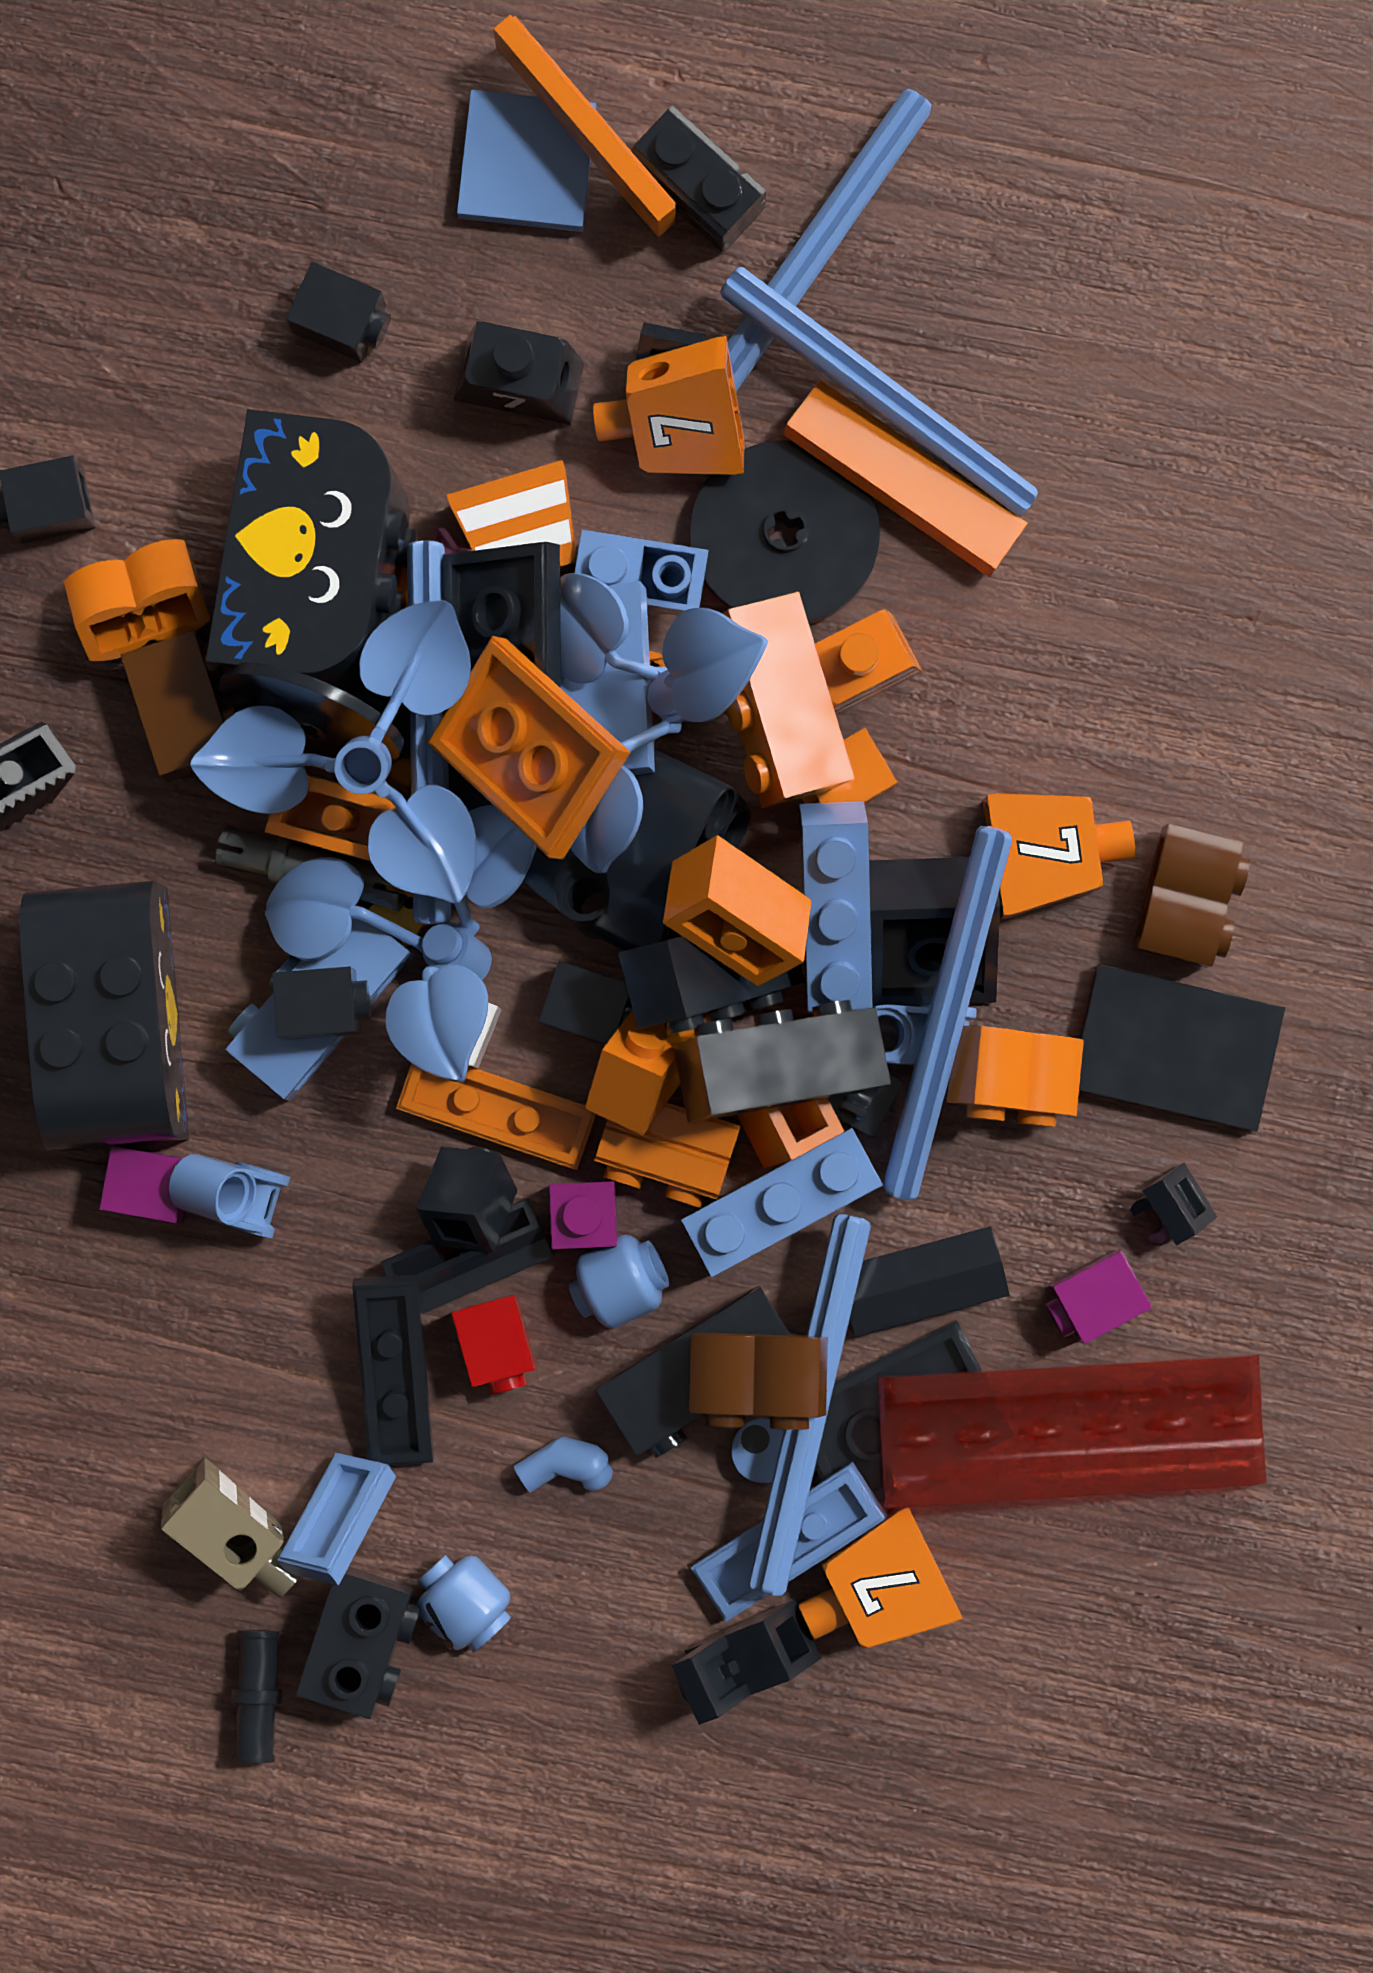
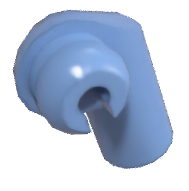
[513,1437,613,1493]

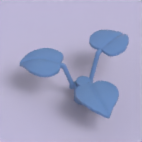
[560,573,768,873]
[190,600,476,903]
[265,805,537,1082]

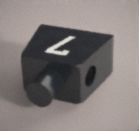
[454,321,584,425]

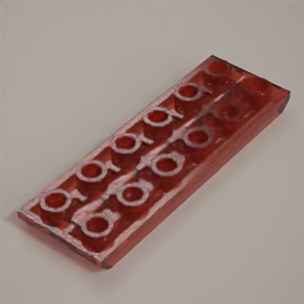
[877,1354,1267,1508]

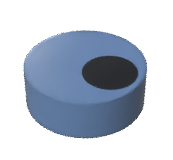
[731,1417,784,1483]

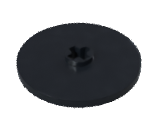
[690,440,880,624]
[219,662,404,765]

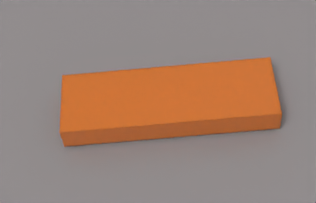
[396,1063,597,1170]

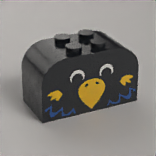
[206,409,416,695]
[19,880,189,1152]

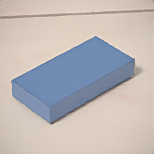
[277,1453,396,1586]

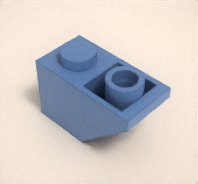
[575,530,709,615]

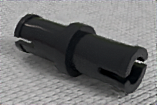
[230,1630,283,1763]

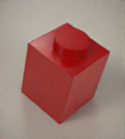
[452,1294,537,1395]

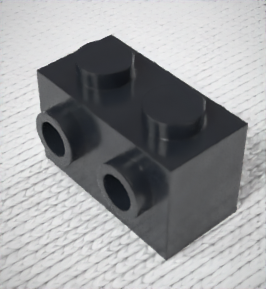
[296,1567,420,1719]

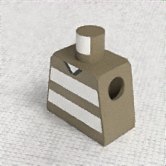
[161,1457,300,1598]

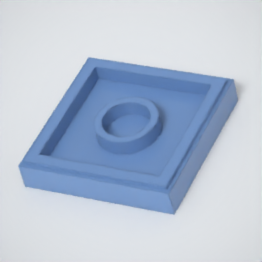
[457,90,597,232]

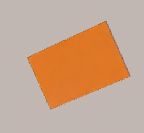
[427,636,631,859]

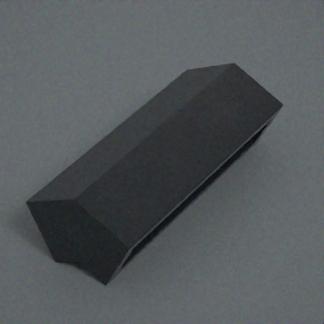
[381,1198,555,1314]
[849,1226,1010,1337]

